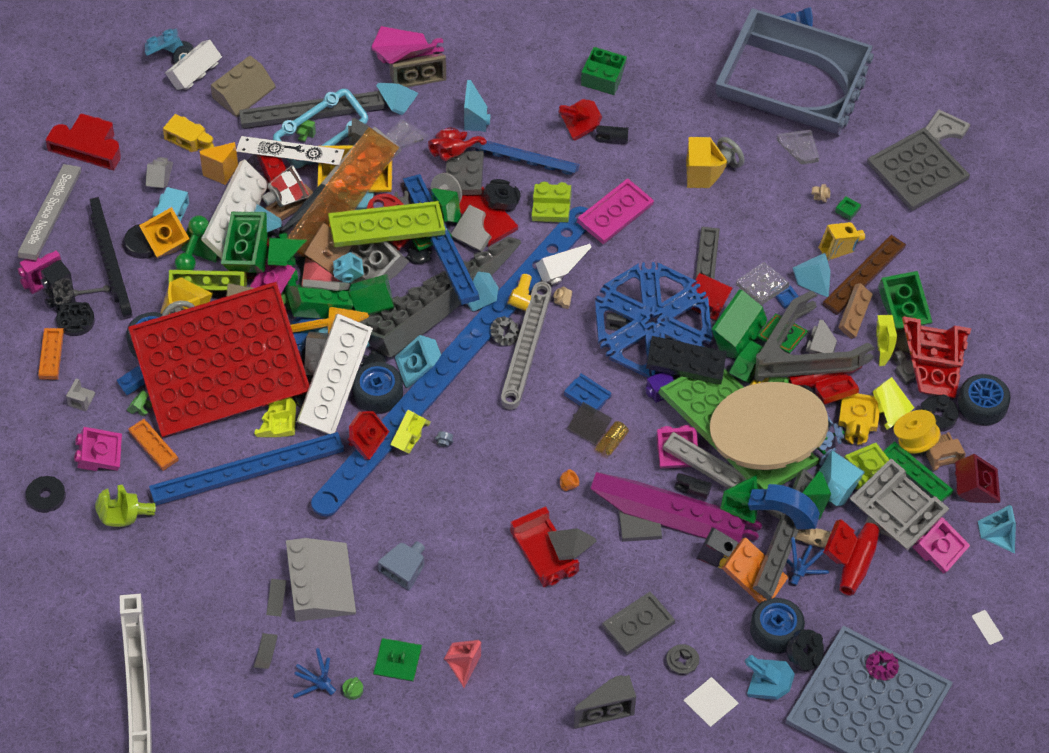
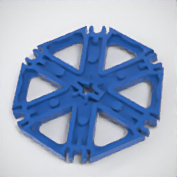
[595,262,712,378]

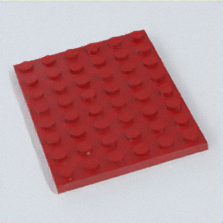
[128,281,310,438]

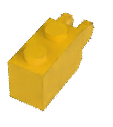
[163,114,214,152]

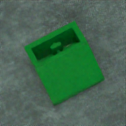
[581,47,627,95]

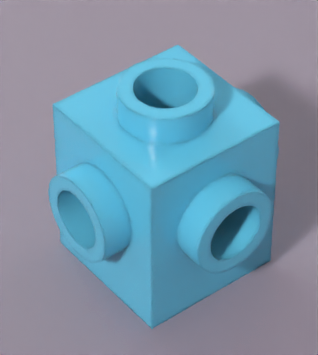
[333,252,364,283]

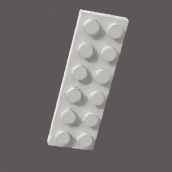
[201,159,269,259]
[297,314,373,434]

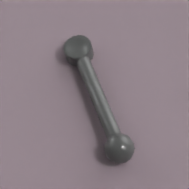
[74,285,111,297]

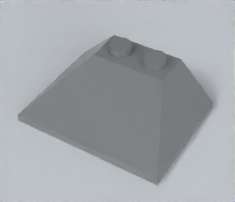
[850,459,949,551]

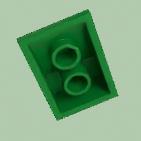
[221,211,268,273]
[878,271,933,331]

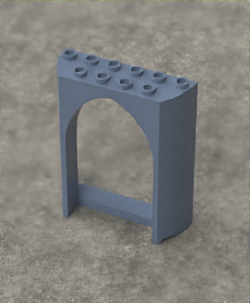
[716,8,874,135]

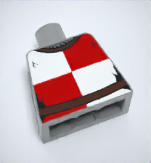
[262,165,310,207]

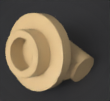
[553,287,572,309]

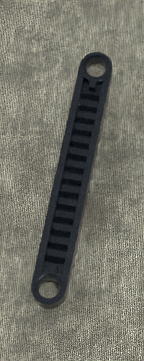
[89,197,133,318]

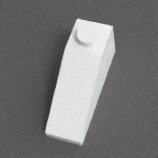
[536,244,591,285]

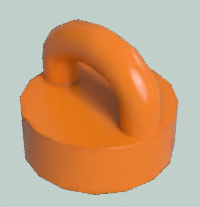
[559,469,580,491]

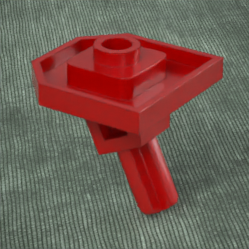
[558,99,602,141]
[347,411,390,460]

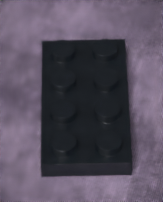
[646,336,727,385]

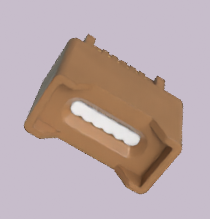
[926,432,966,471]

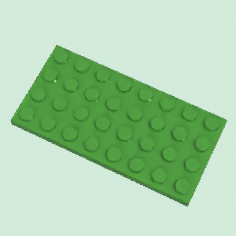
[659,369,819,489]

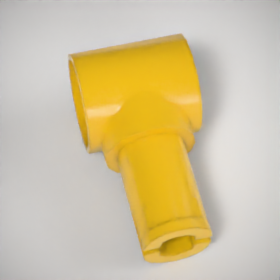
[508,274,532,311]

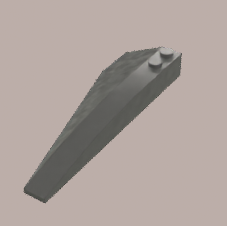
[359,236,521,357]

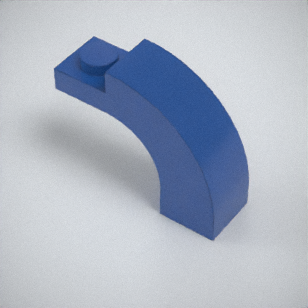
[748,484,820,529]

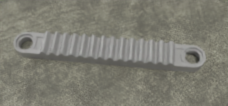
[501,282,551,410]

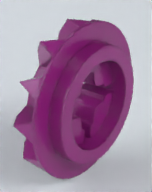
[866,650,899,681]

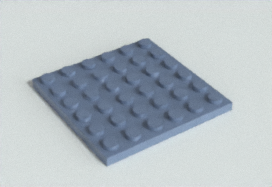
[785,626,953,753]

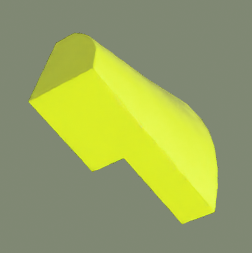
[876,315,897,366]
[254,398,296,437]
[391,410,431,454]

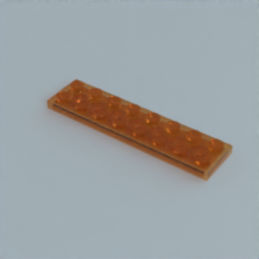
[287,127,399,260]

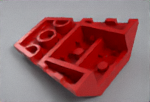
[902,317,971,399]

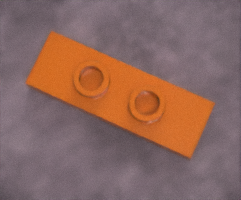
[38,328,64,380]
[128,419,179,471]

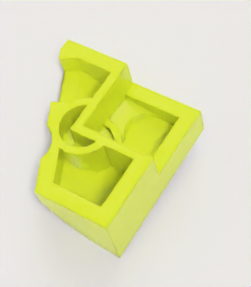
[873,377,914,430]

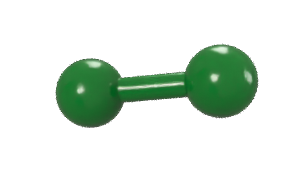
[175,215,209,270]

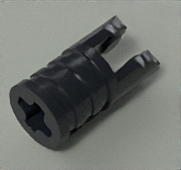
[595,125,629,143]
[674,473,712,500]

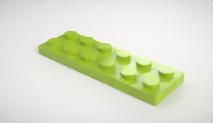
[328,201,446,247]

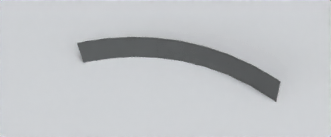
[254,579,286,669]

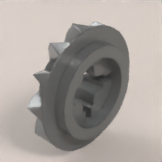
[490,316,520,346]
[667,644,699,675]

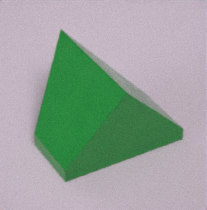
[431,188,461,222]
[268,238,307,266]
[803,471,831,520]
[720,475,758,523]

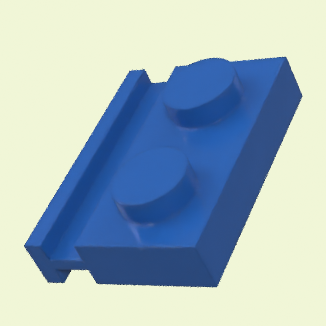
[564,373,612,415]

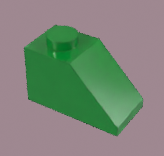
[729,341,763,383]

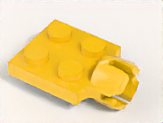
[838,393,880,445]

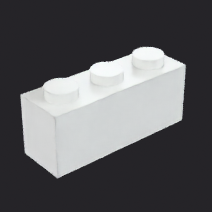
[165,40,222,90]

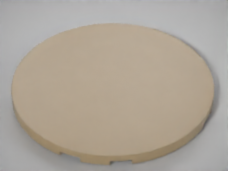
[710,382,828,470]

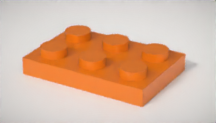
[722,537,788,604]

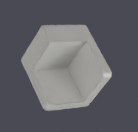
[66,379,95,412]

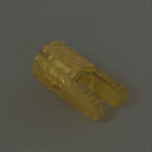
[596,421,629,455]

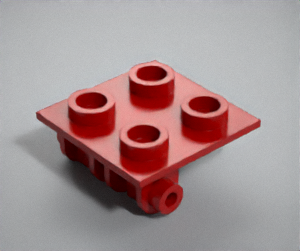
[691,273,733,321]

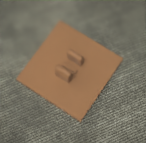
[304,223,352,275]

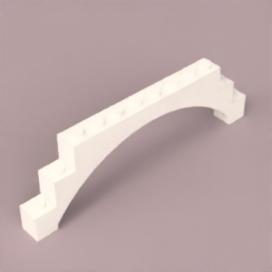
[120,594,152,753]

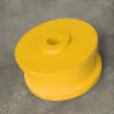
[894,410,941,453]

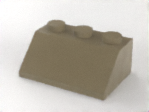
[389,53,446,87]
[211,56,276,117]

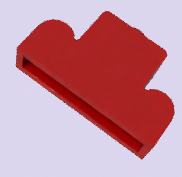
[45,114,121,171]

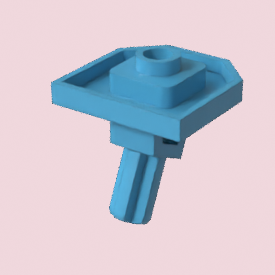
[745,655,795,700]

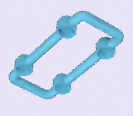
[273,89,368,168]

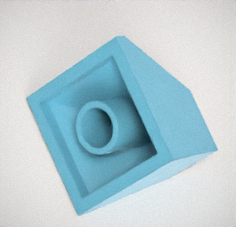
[464,80,491,132]
[395,335,441,388]
[819,450,865,506]

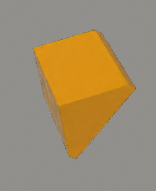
[199,142,238,185]
[139,207,190,258]

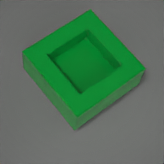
[835,196,861,221]

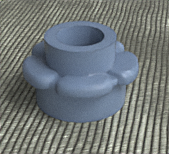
[435,431,454,447]

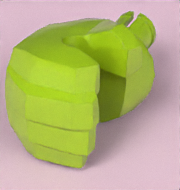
[95,485,156,527]

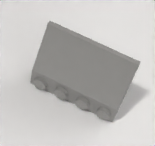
[347,209,409,285]
[286,538,356,622]

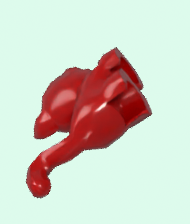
[428,127,487,161]

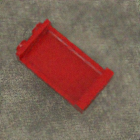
[510,506,580,587]

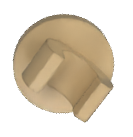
[812,184,830,202]

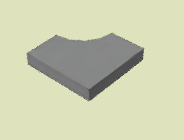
[926,109,970,142]
[451,205,491,252]
[303,279,350,291]

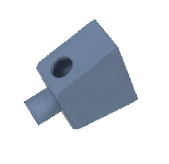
[378,541,425,591]

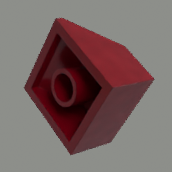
[955,454,1000,503]

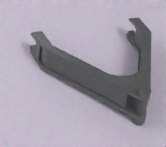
[755,291,875,381]

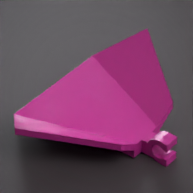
[371,26,444,64]

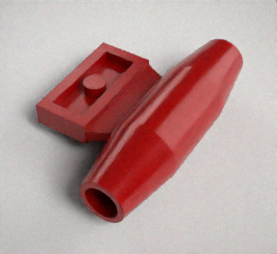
[787,366,862,404]
[823,519,880,596]

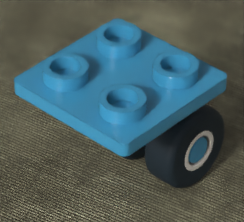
[145,28,194,63]

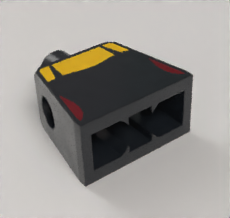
[696,527,739,569]

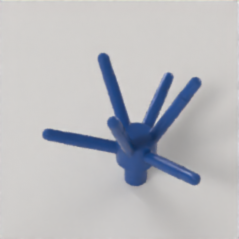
[786,537,829,585]
[293,648,336,698]

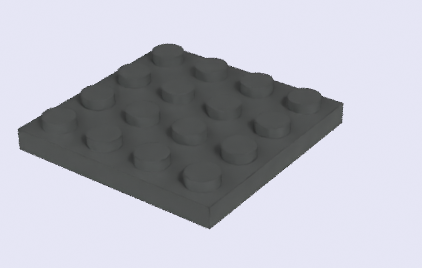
[867,127,970,211]

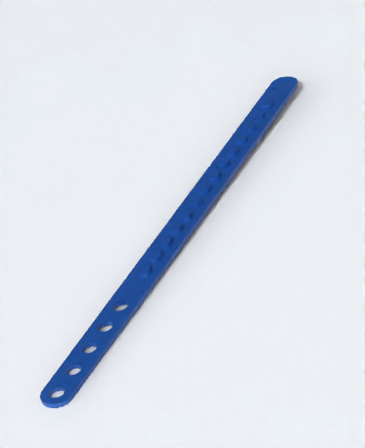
[311,206,588,516]

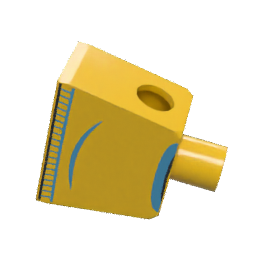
[819,222,865,261]

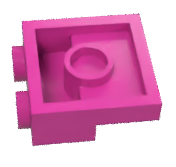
[17,250,61,294]
[250,258,296,293]
[656,425,698,469]
[74,427,122,471]
[913,517,970,574]

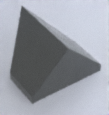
[547,528,597,560]

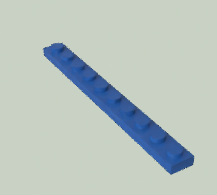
[403,174,480,305]
[149,432,344,506]

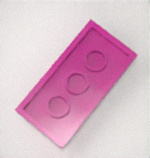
[577,178,654,244]

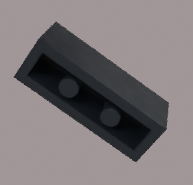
[41,260,76,313]

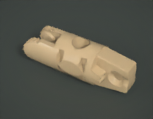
[795,528,831,548]

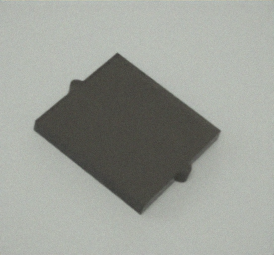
[567,402,612,446]

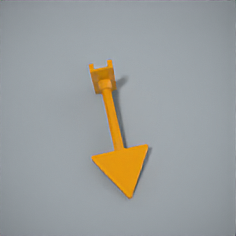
[291,307,369,334]

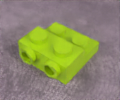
[532,182,572,222]
[844,443,889,490]

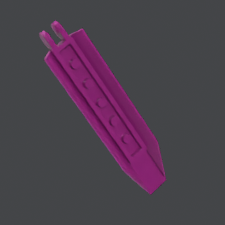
[590,472,762,543]

